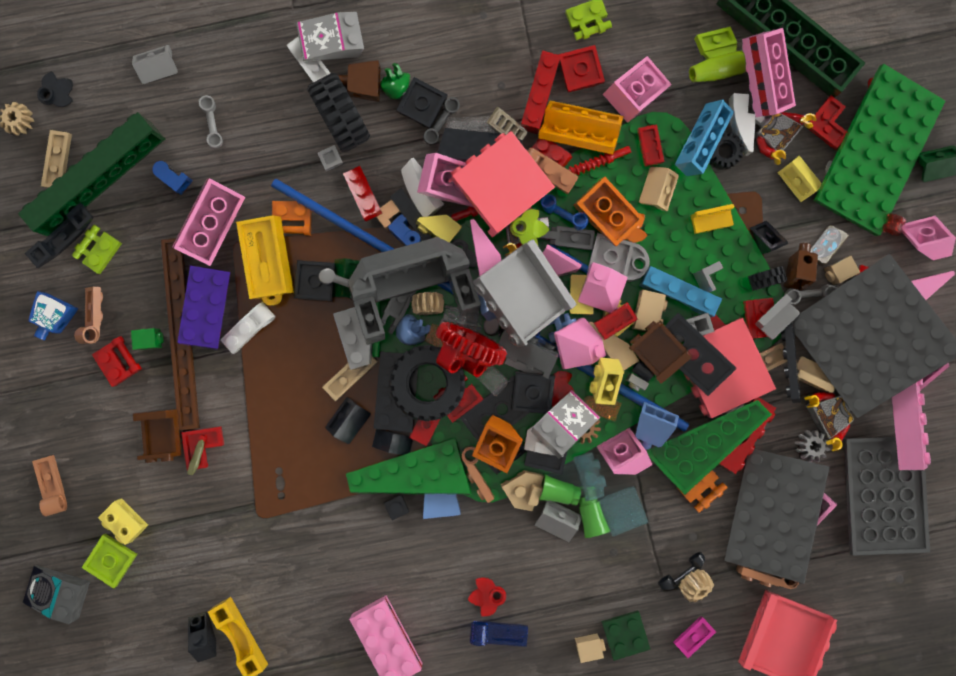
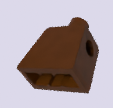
[338,60,381,102]
[783,243,818,291]

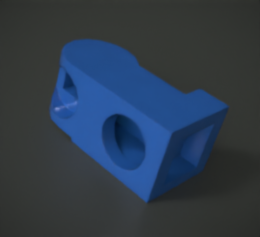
[152,161,193,195]
[388,214,422,246]

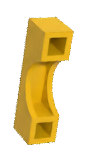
[208,597,268,676]

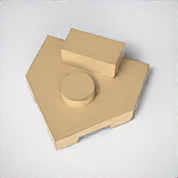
[501,470,544,511]

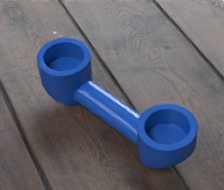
[541,194,588,230]

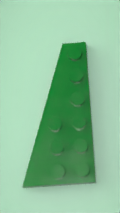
[346,438,472,495]

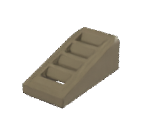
[487,107,527,140]

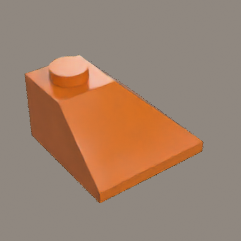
[472,415,523,473]

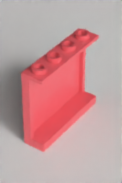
[448,131,555,237]
[684,318,776,418]
[738,590,837,676]

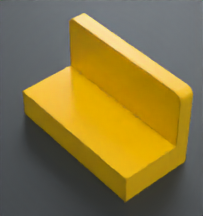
[691,204,734,234]

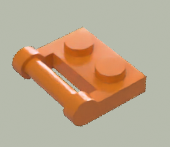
[272,201,312,236]

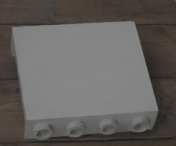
[473,239,577,347]

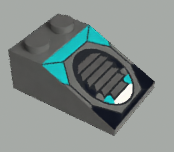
[23,565,90,624]

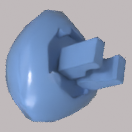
[396,314,431,345]

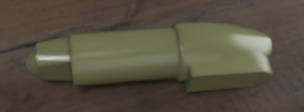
[187,440,205,475]

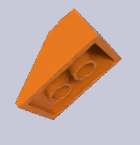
[573,177,645,246]

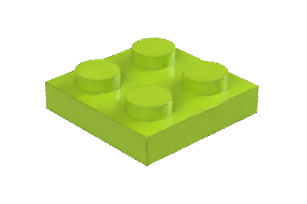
[82,534,138,588]

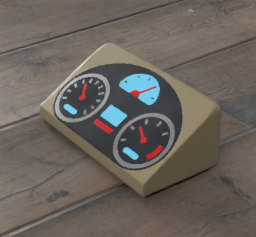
[810,225,849,266]

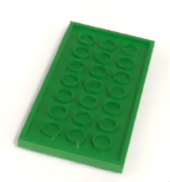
[814,64,945,236]

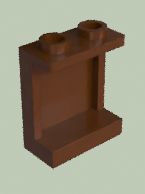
[629,321,692,384]
[133,409,181,463]

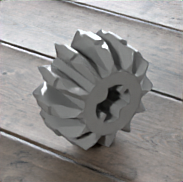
[795,430,830,462]

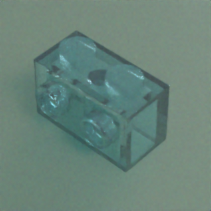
[574,452,607,501]

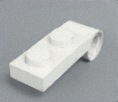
[286,36,330,82]
[221,302,275,354]

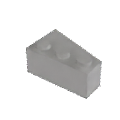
[333,307,372,370]

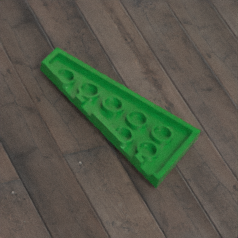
[647,400,772,495]

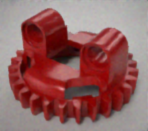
[435,322,507,377]

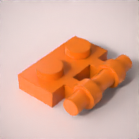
[676,470,728,513]

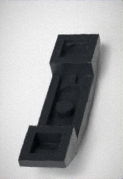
[25,203,94,268]

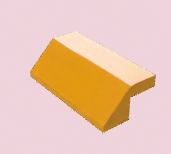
[538,101,624,155]

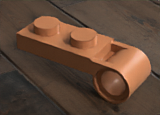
[527,148,579,195]
[74,287,103,344]
[462,445,494,503]
[32,455,67,516]
[736,565,799,589]

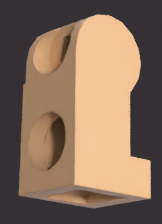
[376,200,403,231]

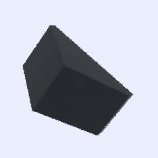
[750,220,788,255]
[372,429,413,455]

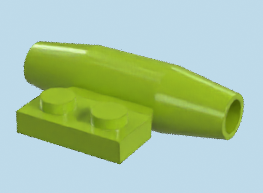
[689,26,747,82]

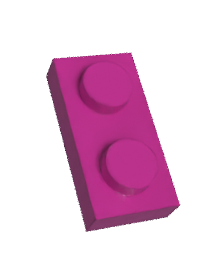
[674,616,716,658]

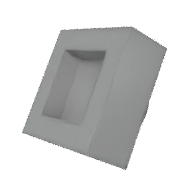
[317,145,343,172]
[625,374,649,391]

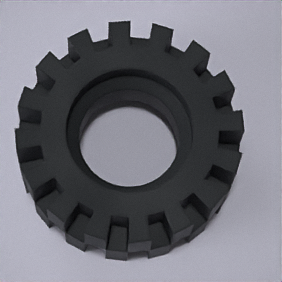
[709,132,744,170]
[748,266,788,291]

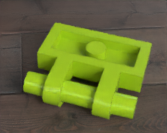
[565,0,612,40]
[72,224,122,274]

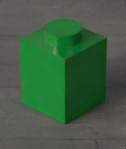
[131,328,164,350]

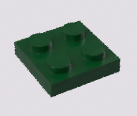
[601,610,651,661]

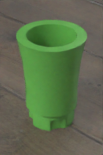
[539,474,581,506]
[578,494,611,538]

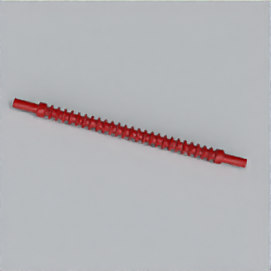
[451,146,631,222]

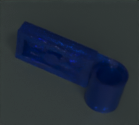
[470,621,528,647]

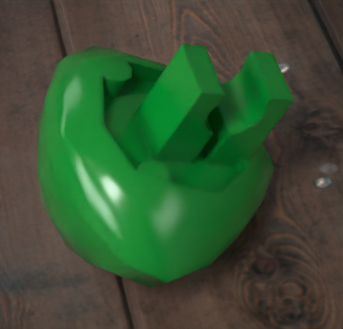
[380,63,410,99]

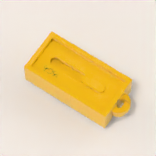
[236,215,294,305]

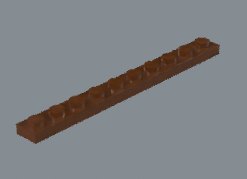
[161,238,200,430]

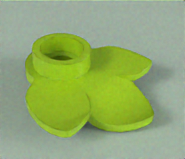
[510,209,549,246]

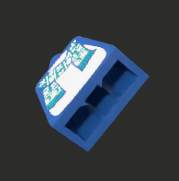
[29,291,78,340]

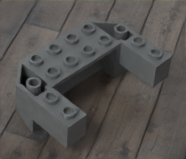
[348,237,481,345]

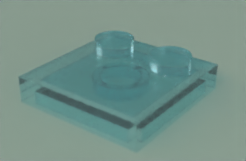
[598,486,649,536]

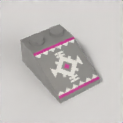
[296,12,364,61]
[531,390,600,459]

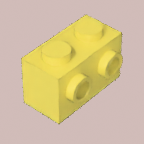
[590,358,624,405]
[98,498,148,545]

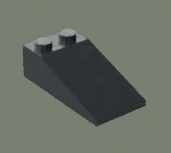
[438,128,522,162]

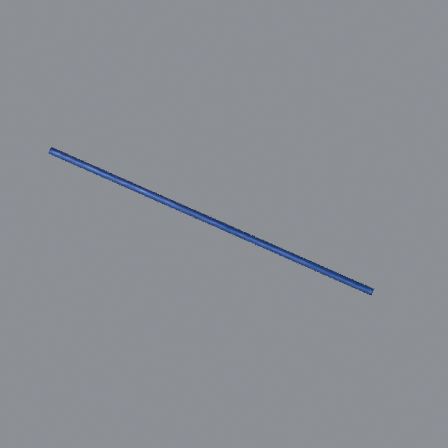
[271,179,689,432]

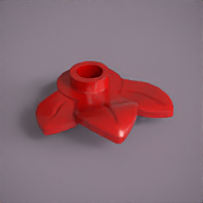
[552,371,575,407]
[468,577,506,617]

